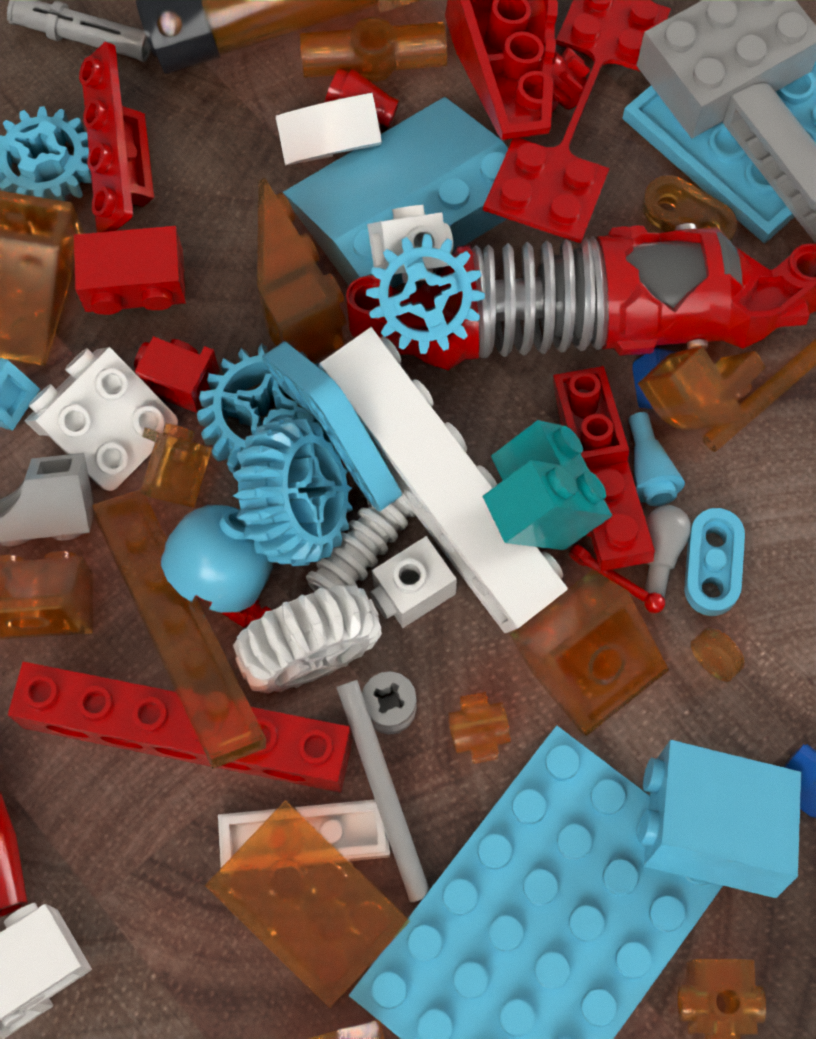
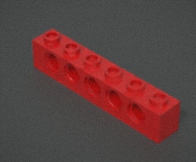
[7,661,353,793]

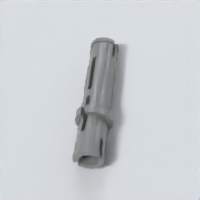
[7,0,151,62]

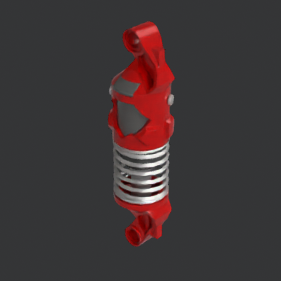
[346,223,816,371]

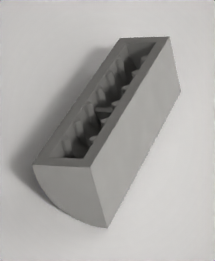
[723,83,816,244]

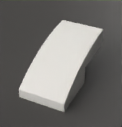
[276,93,382,166]

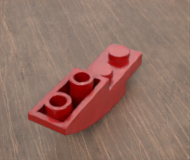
[553,366,655,571]

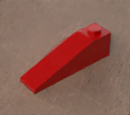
[445,0,558,140]

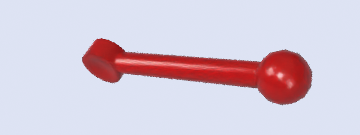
[569,545,665,614]

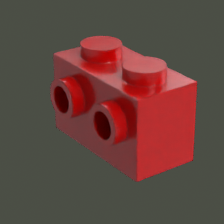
[74,226,186,315]

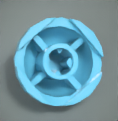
[161,505,273,613]

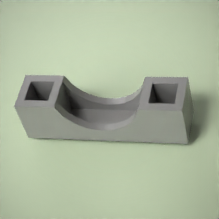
[0,453,95,546]

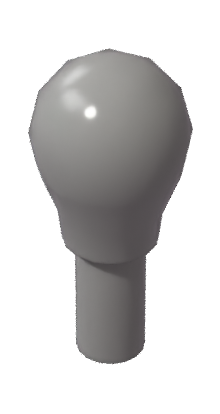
[642,505,691,605]

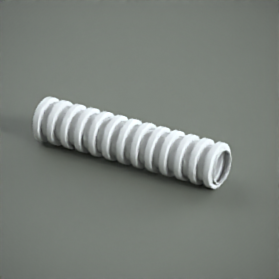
[306,423,467,591]

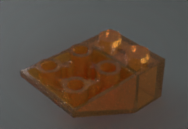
[257,178,347,362]
[0,191,84,366]

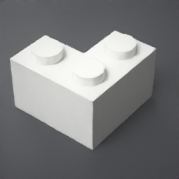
[0,903,92,1039]

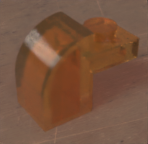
[637,346,766,430]

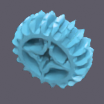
[197,343,325,473]
[232,417,353,566]

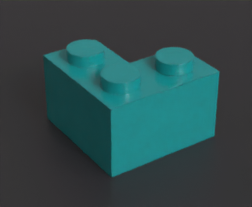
[482,420,613,550]

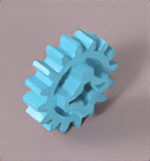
[0,106,92,212]
[366,234,485,354]

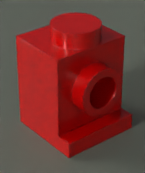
[134,336,220,413]

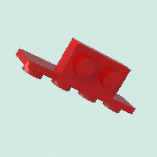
[79,41,154,232]

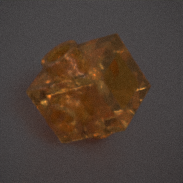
[677,959,766,1039]

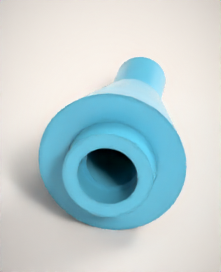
[628,412,685,506]

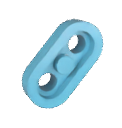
[684,508,745,616]

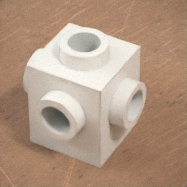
[367,205,453,283]

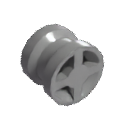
[362,671,417,734]

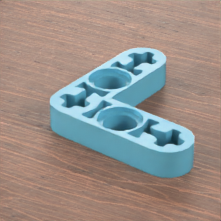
[262,341,402,512]

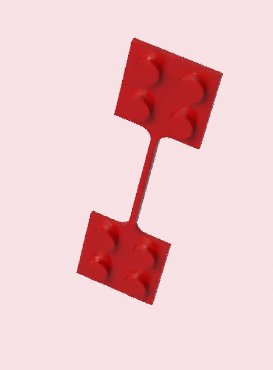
[482,0,671,244]

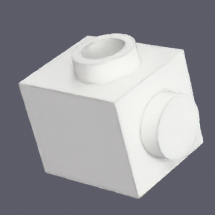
[370,536,457,628]

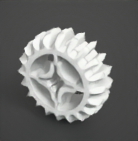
[233,585,382,694]

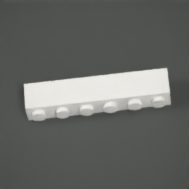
[318,327,568,633]

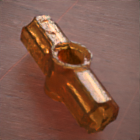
[300,17,448,82]

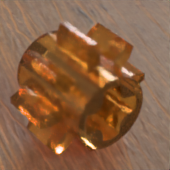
[448,691,511,764]

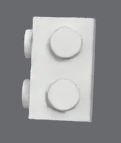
[24,347,178,491]

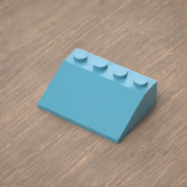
[283,97,508,288]

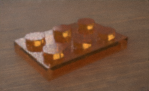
[205,799,410,1008]

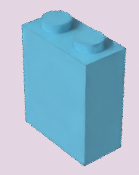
[638,740,801,898]

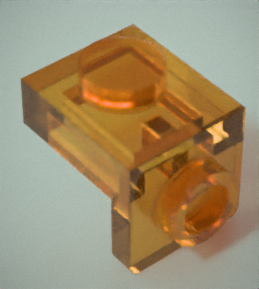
[140,422,212,508]

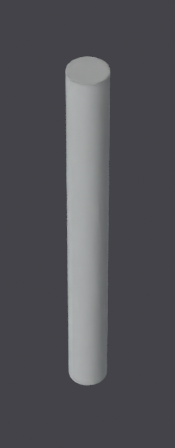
[336,680,430,902]

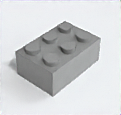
[636,0,816,139]

